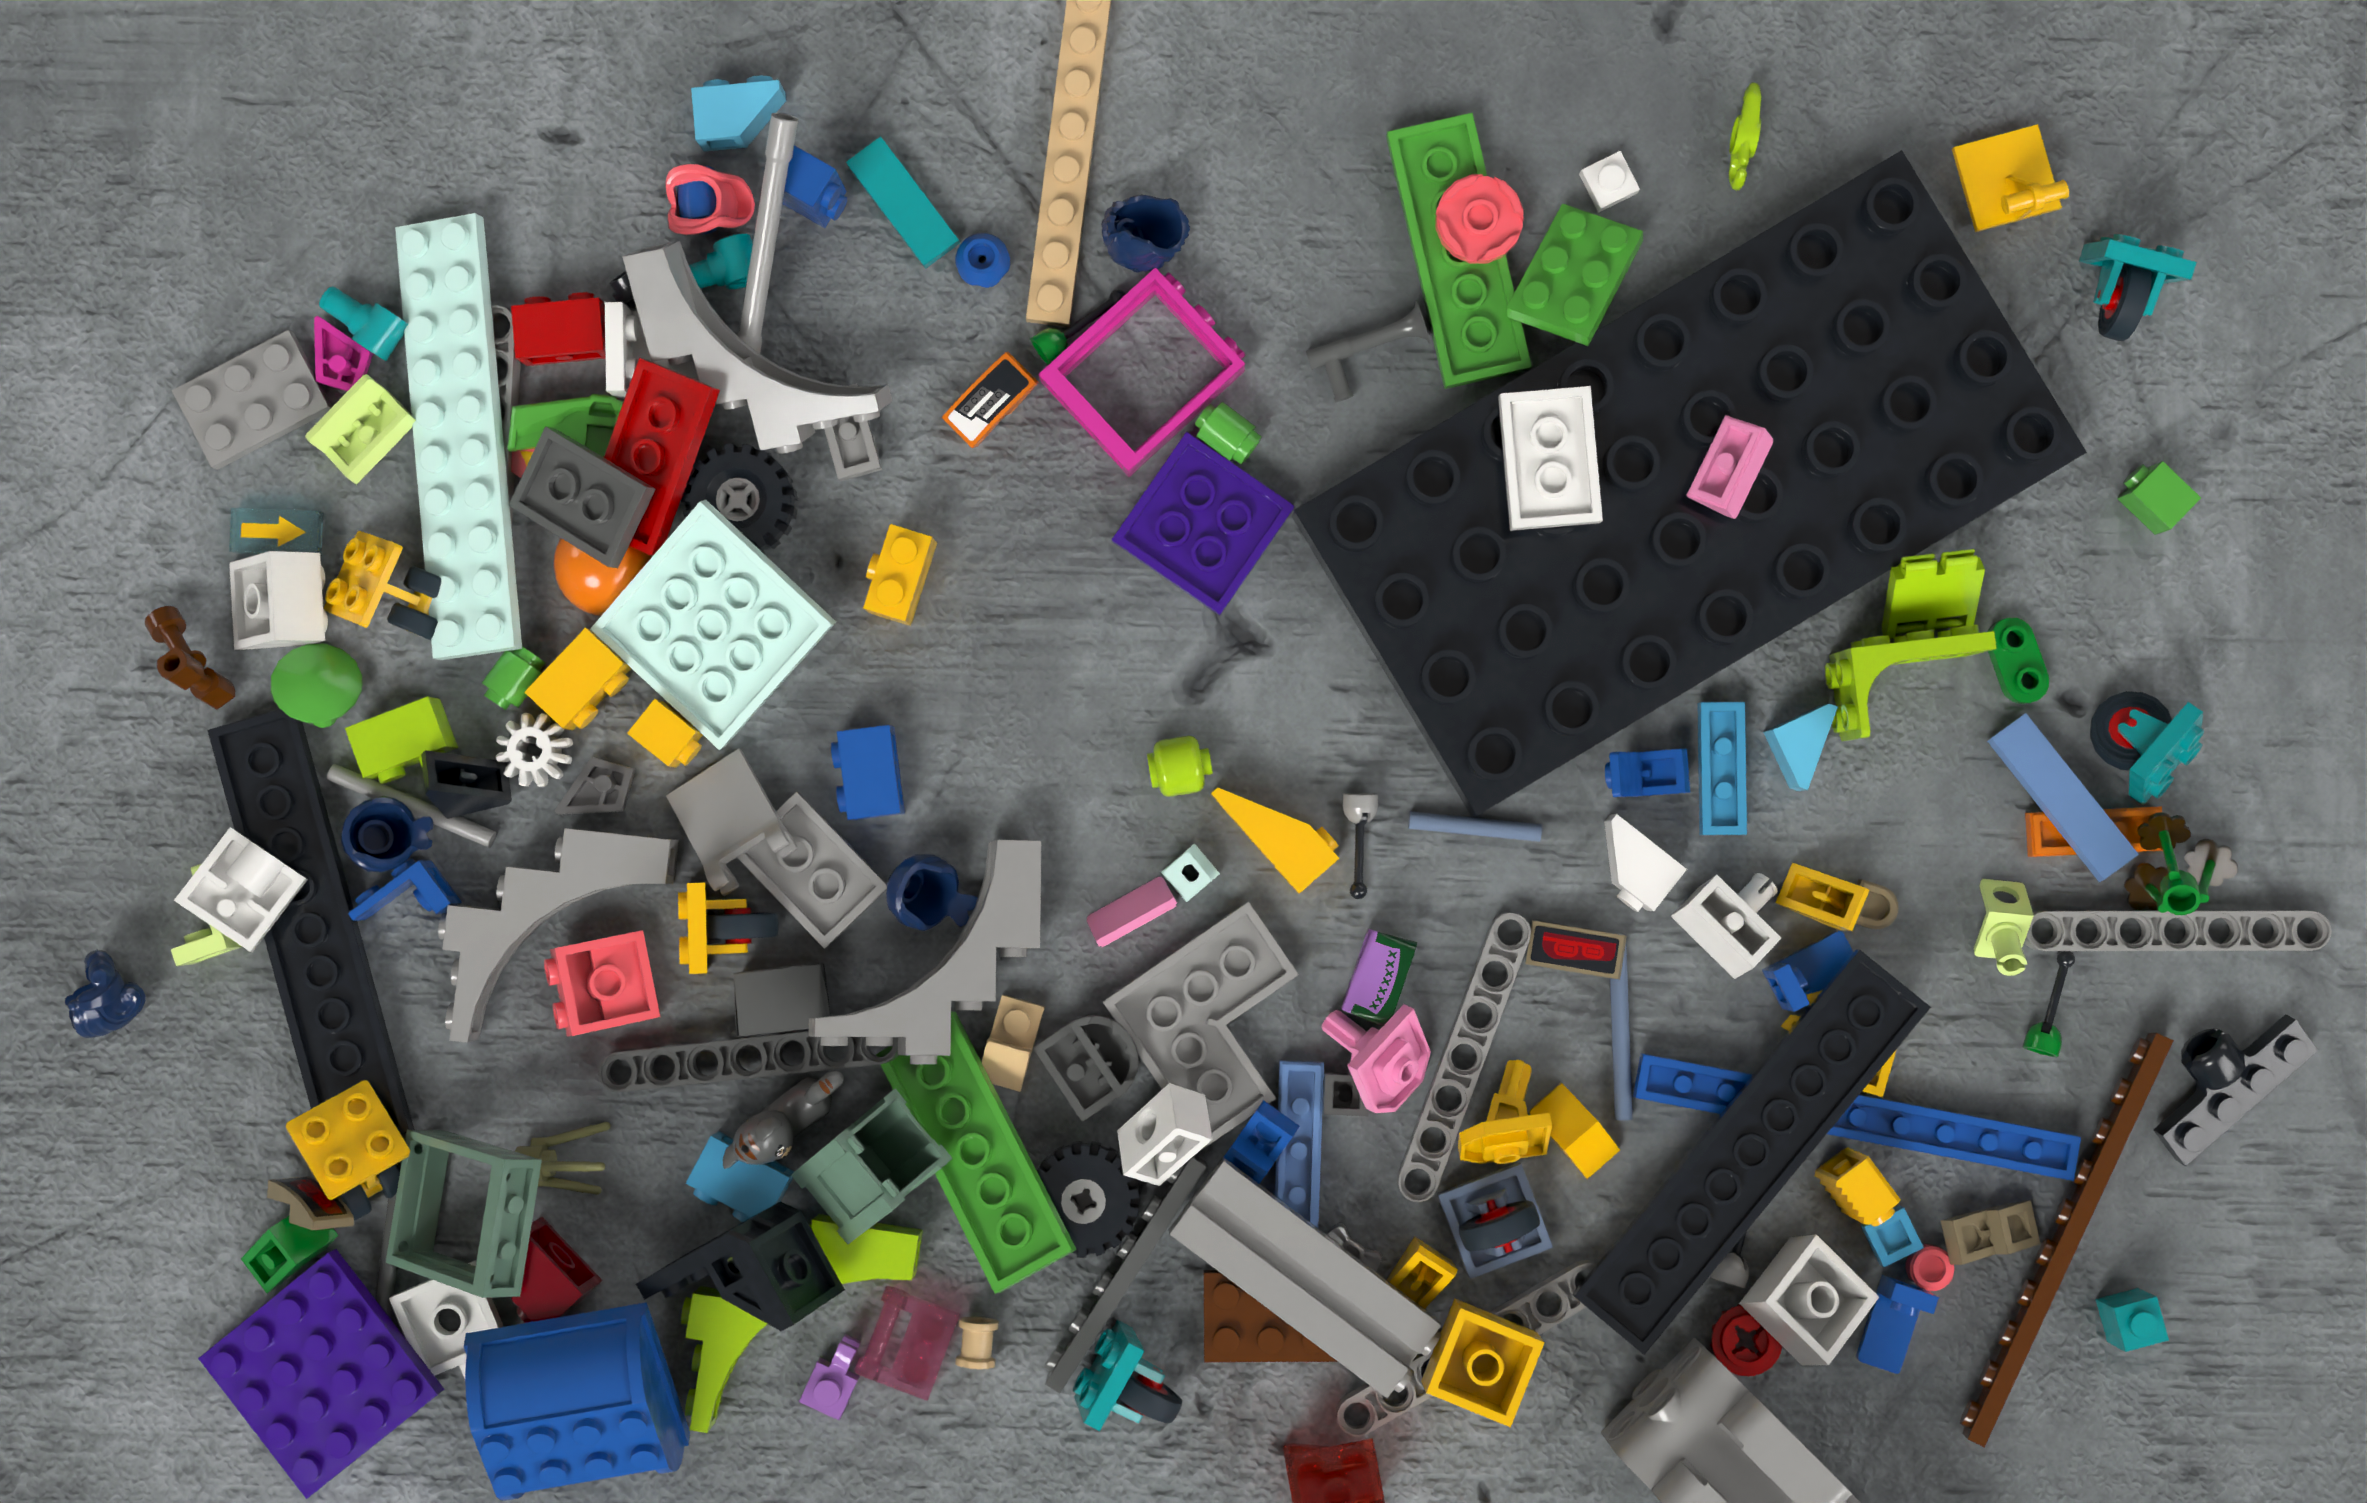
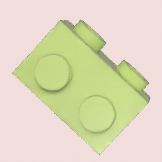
[305,374,416,485]

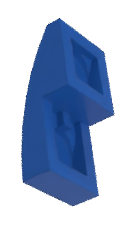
[1224,1100,1300,1184]

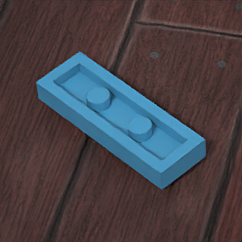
[1697,702,1747,835]

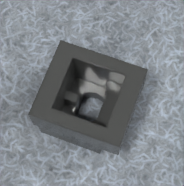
[1323,1073,1368,1116]

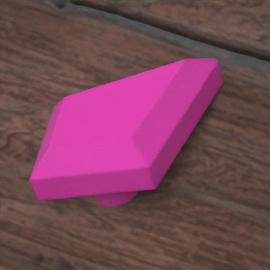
[314,316,373,391]

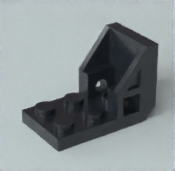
[636,1202,845,1331]

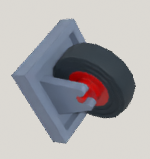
[1437,1162,1553,1279]

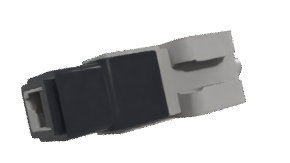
[1601,1338,1861,1503]

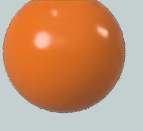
[554,538,652,616]

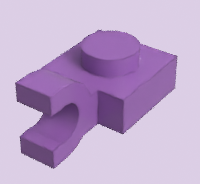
[799,1334,861,1420]

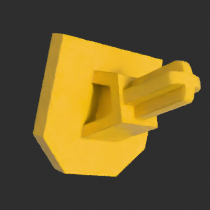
[1458,1060,1552,1164]

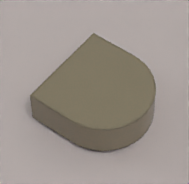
[1856,879,1899,929]

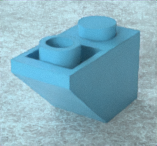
[691,75,786,151]

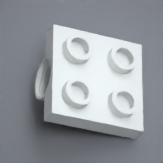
[174,827,308,953]

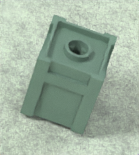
[791,1088,953,1244]

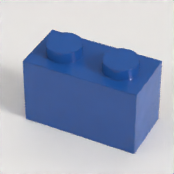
[782,145,847,228]
[831,725,905,820]

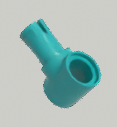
[689,234,753,290]
[319,286,408,361]

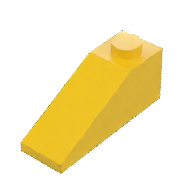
[1211,788,1339,894]

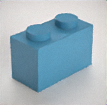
[686,1131,794,1222]

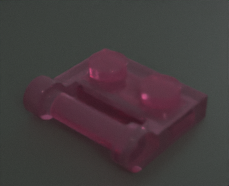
[854,1286,960,1401]

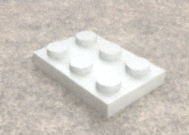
[1498,386,1603,531]

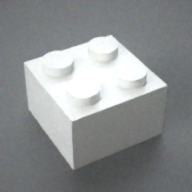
[1739,1235,1879,1365]

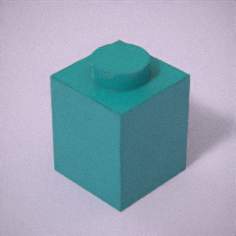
[2095,1288,2169,1352]

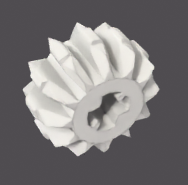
[496,713,573,787]

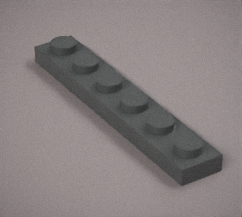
[1043,1155,1207,1394]

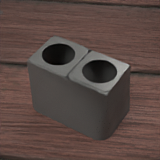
[734,963,831,1037]

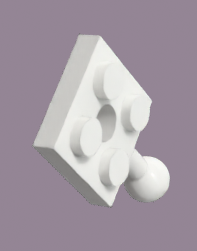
[389,1260,504,1407]

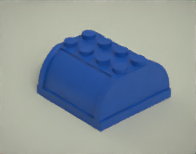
[464,1302,690,1501]

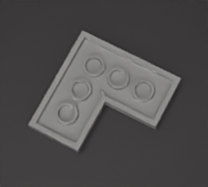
[1103,901,1299,1149]

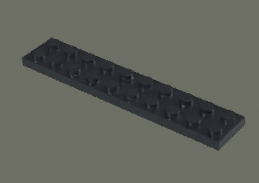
[207,709,415,1134]
[1573,949,1931,1355]

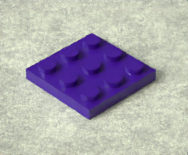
[1112,432,1295,616]

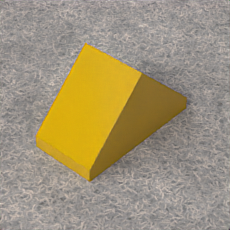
[1775,863,1869,931]
[1528,1083,1620,1179]
[1387,1236,1458,1309]

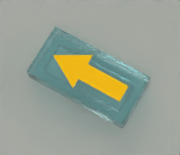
[229,508,324,556]

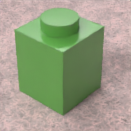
[2117,461,2201,535]

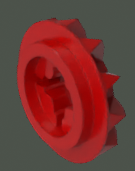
[1710,1304,1783,1376]

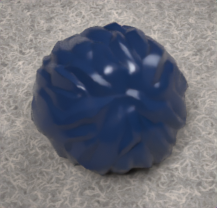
[1101,194,1190,272]

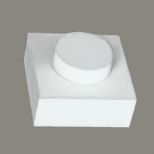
[1579,151,1640,213]

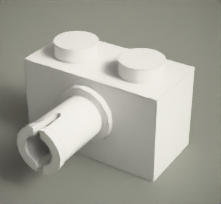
[1671,873,1781,979]

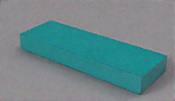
[846,136,960,269]

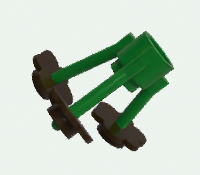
[2124,812,2238,915]

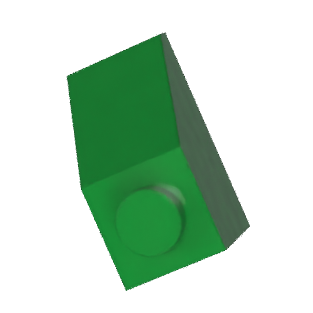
[241,1216,339,1294]

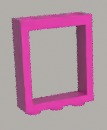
[1038,268,1245,477]

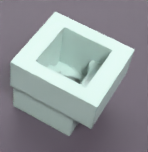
[1161,844,1220,902]

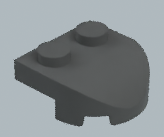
[1033,1015,1138,1122]

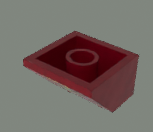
[512,1217,603,1323]

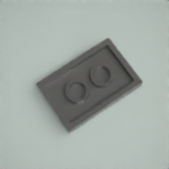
[509,426,656,568]

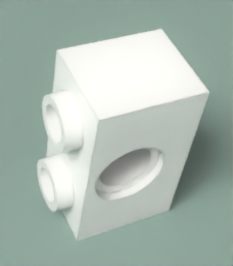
[1117,1083,1212,1186]

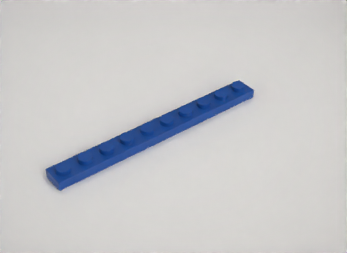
[1633,1053,2081,1181]

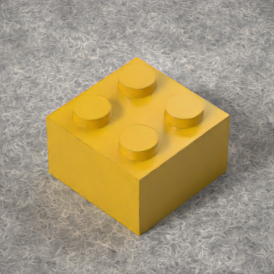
[1421,1298,1545,1427]

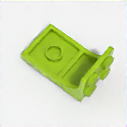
[1825,625,1997,741]

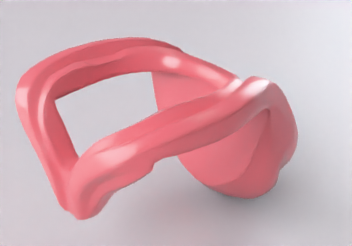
[666,164,755,235]

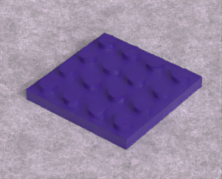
[198,1249,445,1499]

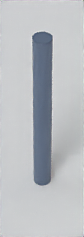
[1610,945,1633,1120]

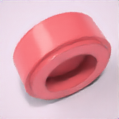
[1906,1244,1954,1291]

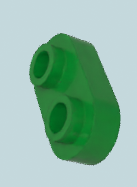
[1987,618,2049,704]

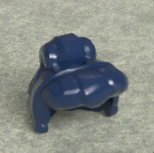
[65,949,146,1038]

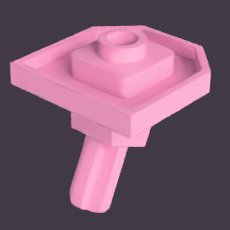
[1322,1004,1431,1113]

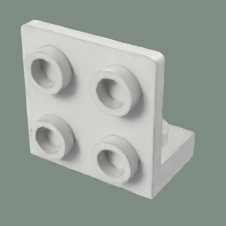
[605,302,699,400]

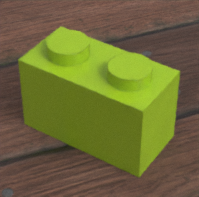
[345,696,458,784]

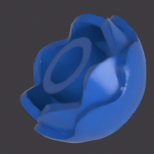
[955,233,1010,288]

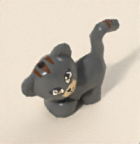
[723,1070,844,1169]

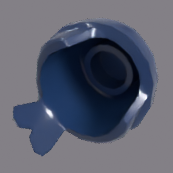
[341,796,433,872]
[886,854,978,931]

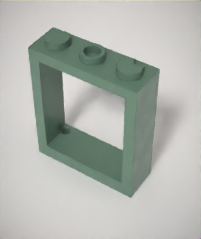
[385,1129,542,1298]

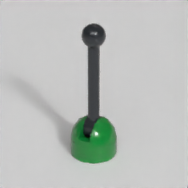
[1030,289,1126,365]
[2022,951,2075,1057]

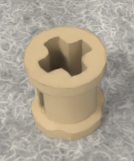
[955,1317,999,1369]

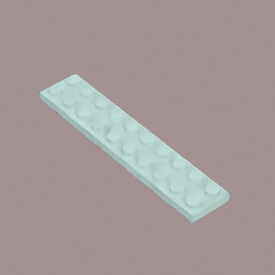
[395,213,522,660]

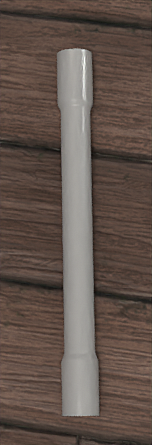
[737,113,798,354]

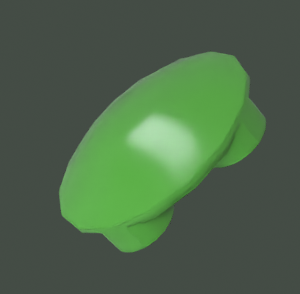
[271,644,363,728]

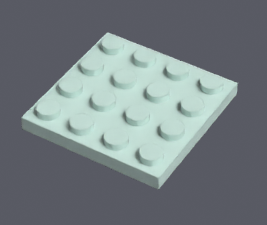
[590,499,836,750]

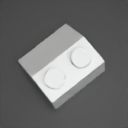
[229,551,328,650]

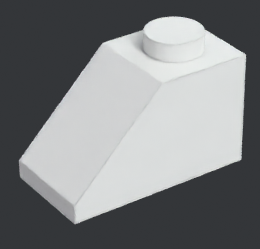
[1604,814,1687,912]

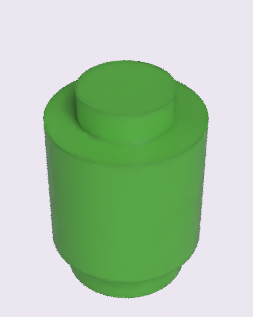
[1195,402,1262,465]
[482,646,546,710]

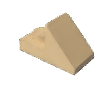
[982,994,1045,1092]

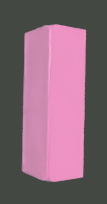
[1687,415,1773,519]
[1087,877,1177,947]

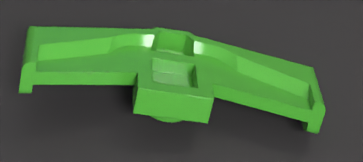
[507,393,623,457]

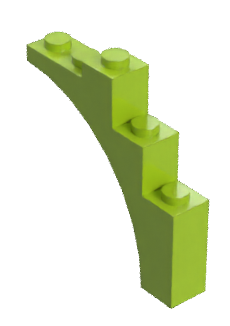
[681,1214,923,1433]

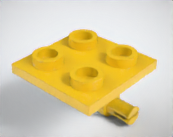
[1952,124,2069,232]

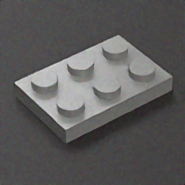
[172,330,332,470]
[737,792,887,949]

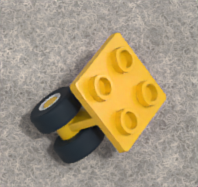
[324,531,442,641]
[286,1080,410,1221]

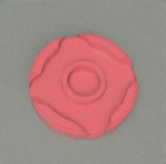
[1435,174,1523,264]

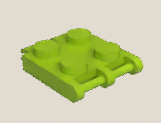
[1882,549,1985,639]

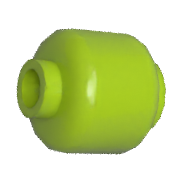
[1147,735,1213,797]

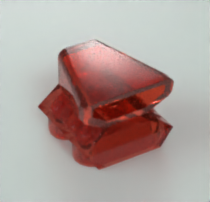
[1283,1438,1385,1503]

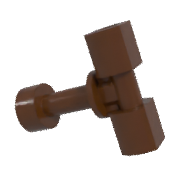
[145,606,235,710]

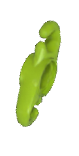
[1729,82,1762,191]

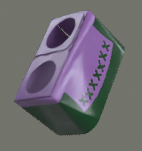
[1341,929,1417,1027]

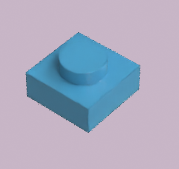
[1860,1205,1924,1267]

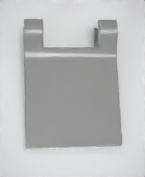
[666,748,798,896]

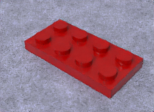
[604,358,720,556]

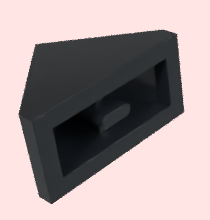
[421,750,512,819]

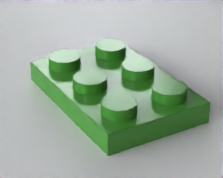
[1506,203,1643,346]

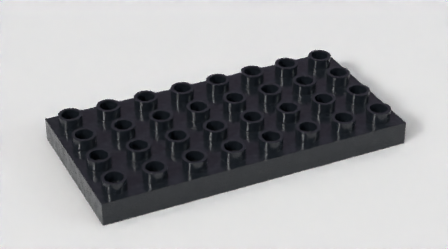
[1292,150,2087,817]

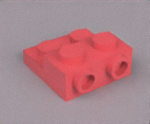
[544,930,660,1037]

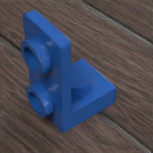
[348,859,462,921]
[1762,931,1854,1012]
[1856,1274,1939,1374]

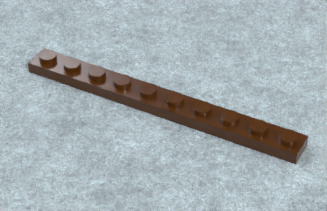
[1960,1033,2174,1448]

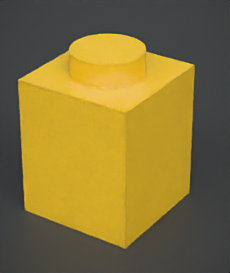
[627,699,703,768]

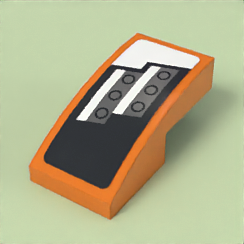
[941,352,1039,448]

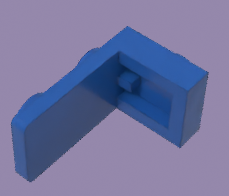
[1605,749,1690,797]

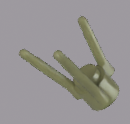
[515,1122,611,1195]

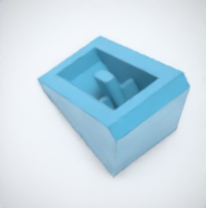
[1763,704,1838,791]

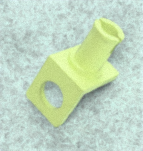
[1974,879,2034,976]

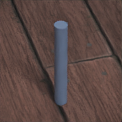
[1408,811,1542,842]

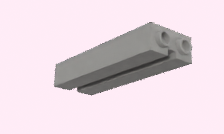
[1169,1157,1441,1398]

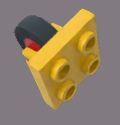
[678,882,779,974]

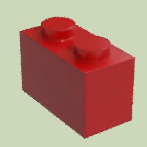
[511,292,606,366]

